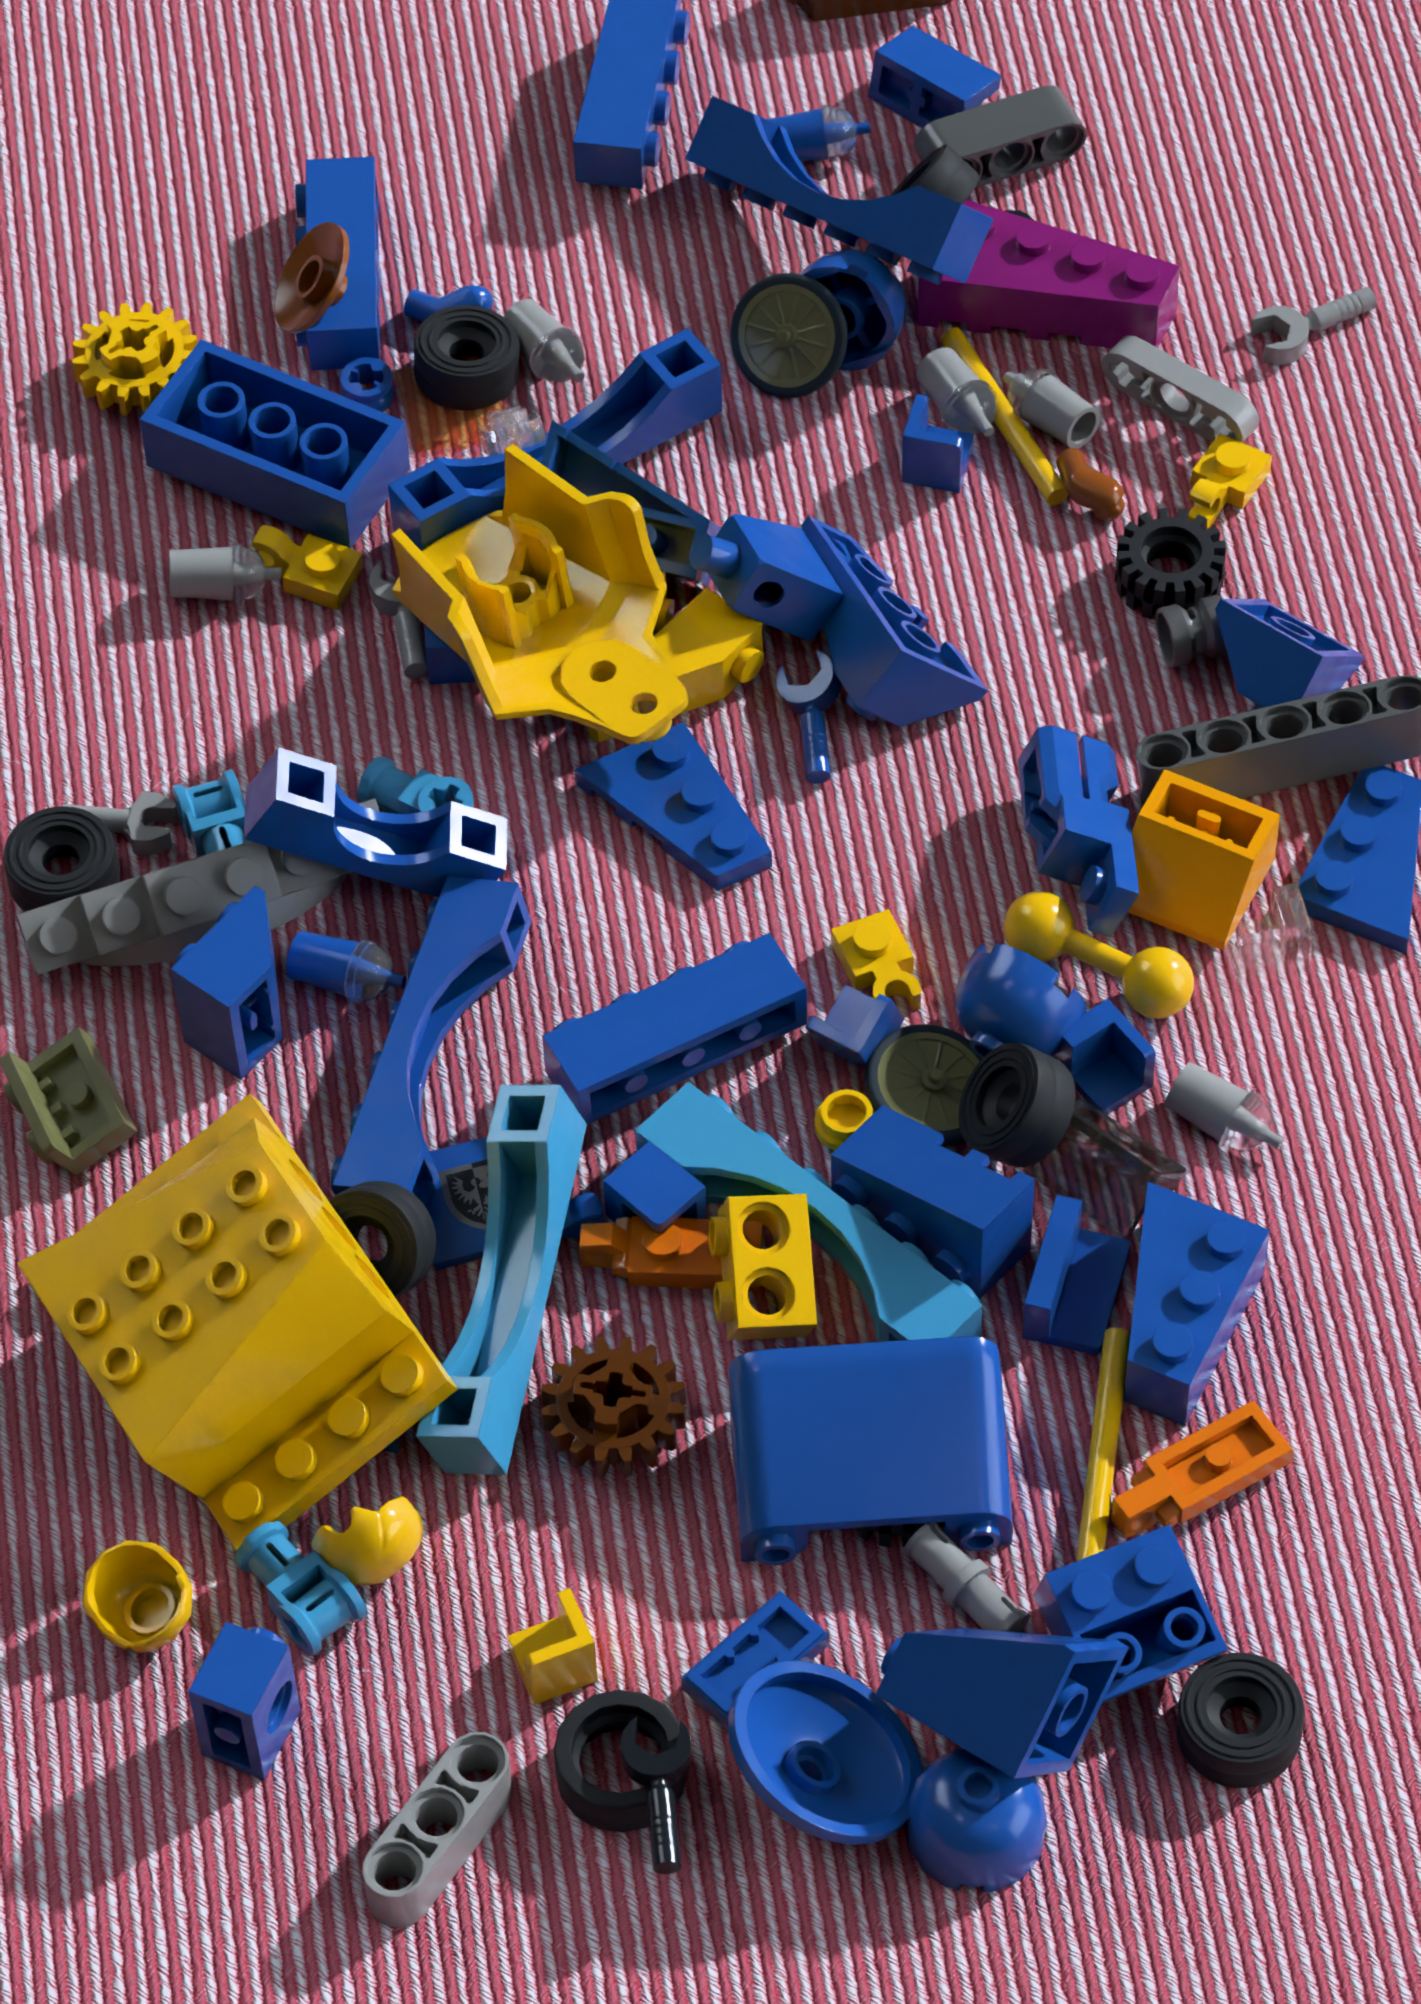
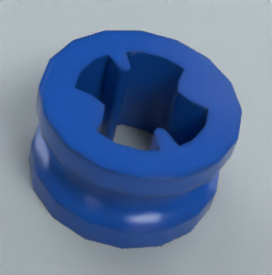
[340,357,394,412]

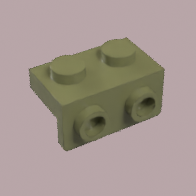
[0,1027,138,1176]

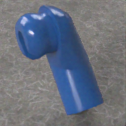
[404,285,493,322]

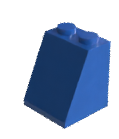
[875,1628,1129,1779]

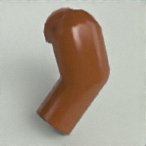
[1056,448,1125,521]

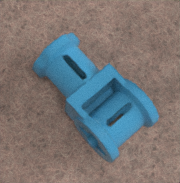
[356,756,474,814]
[172,769,248,857]
[234,1521,368,1657]

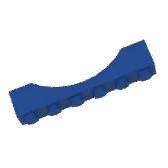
[685,96,994,285]
[388,328,722,551]
[330,875,532,1210]

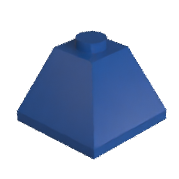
[1215,599,1365,710]

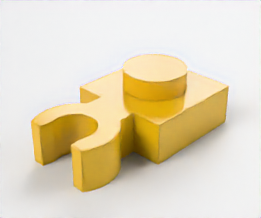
[831,909,921,1011]

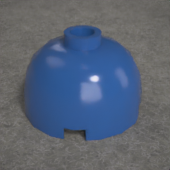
[801,250,906,371]
[954,943,1087,1058]
[906,1748,1047,1892]

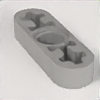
[1102,335,1259,443]

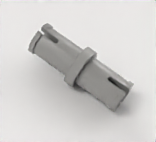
[904,1522,1030,1633]

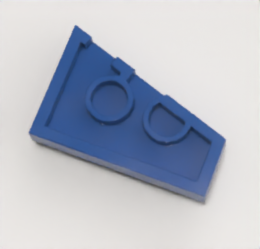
[574,722,772,891]
[1290,765,1421,954]

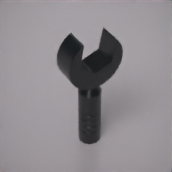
[621,1717,692,1874]

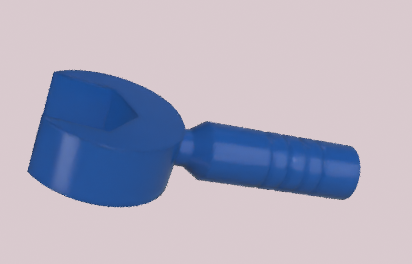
[776,650,842,784]

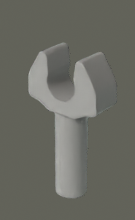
[62,791,179,856]

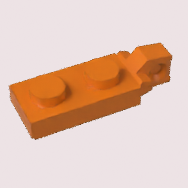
[579,1216,763,1291]
[1110,1401,1294,1539]

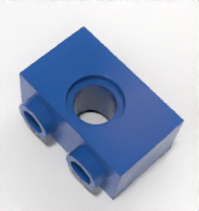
[188,1622,301,1779]

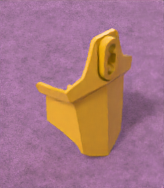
[391,443,688,744]

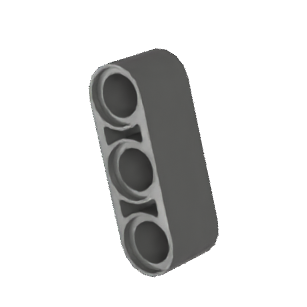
[913,85,1087,189]

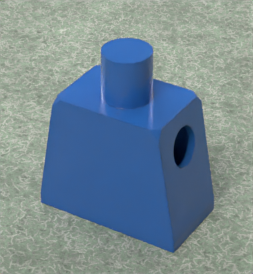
[690,514,843,642]

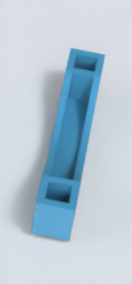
[635,1082,983,1342]
[416,1085,587,1475]

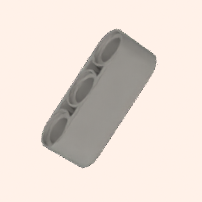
[363,1732,512,1927]

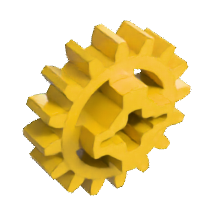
[72,302,198,416]

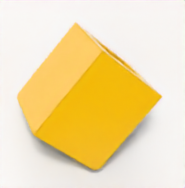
[507,1588,598,1705]

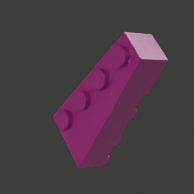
[918,199,1180,348]

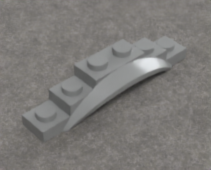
[15,798,380,975]

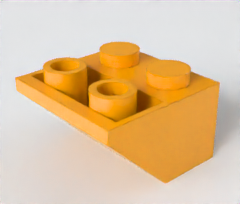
[1128,769,1280,951]

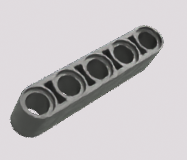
[1135,675,1421,805]

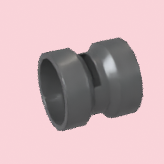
[1156,595,1228,667]

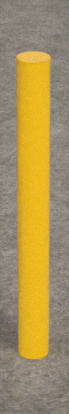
[941,327,1068,506]
[1076,1327,1130,1561]

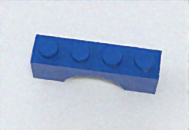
[244,747,507,898]

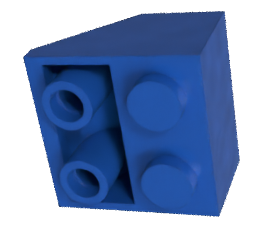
[170,885,283,1080]
[1033,1524,1228,1703]

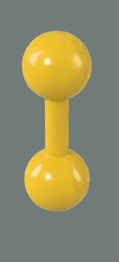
[1004,891,1194,1019]

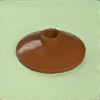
[274,222,349,334]

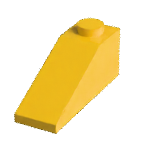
[588,588,764,743]

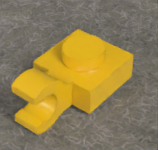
[1188,433,1272,529]
[251,525,363,610]

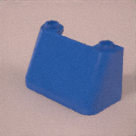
[728,1336,1013,1565]

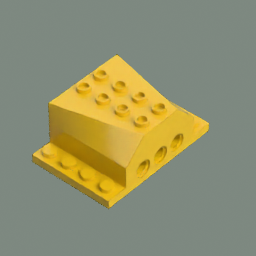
[17,1093,458,1551]

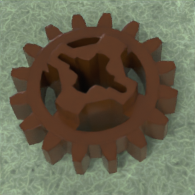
[541,1336,686,1477]

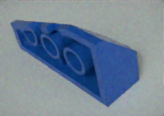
[801,516,988,727]

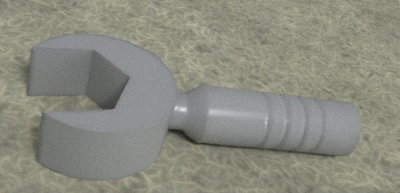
[1251,287,1377,365]
[369,560,428,679]

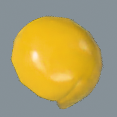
[311,1496,423,1587]
[82,1540,193,1653]

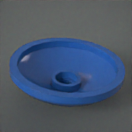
[728,1661,922,1845]

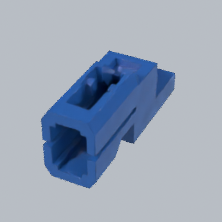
[1018,725,1139,937]

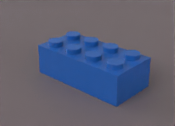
[139,339,410,548]

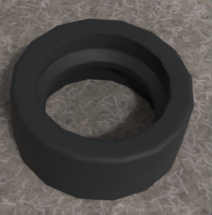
[553,1690,688,1833]

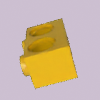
[709,1194,817,1340]

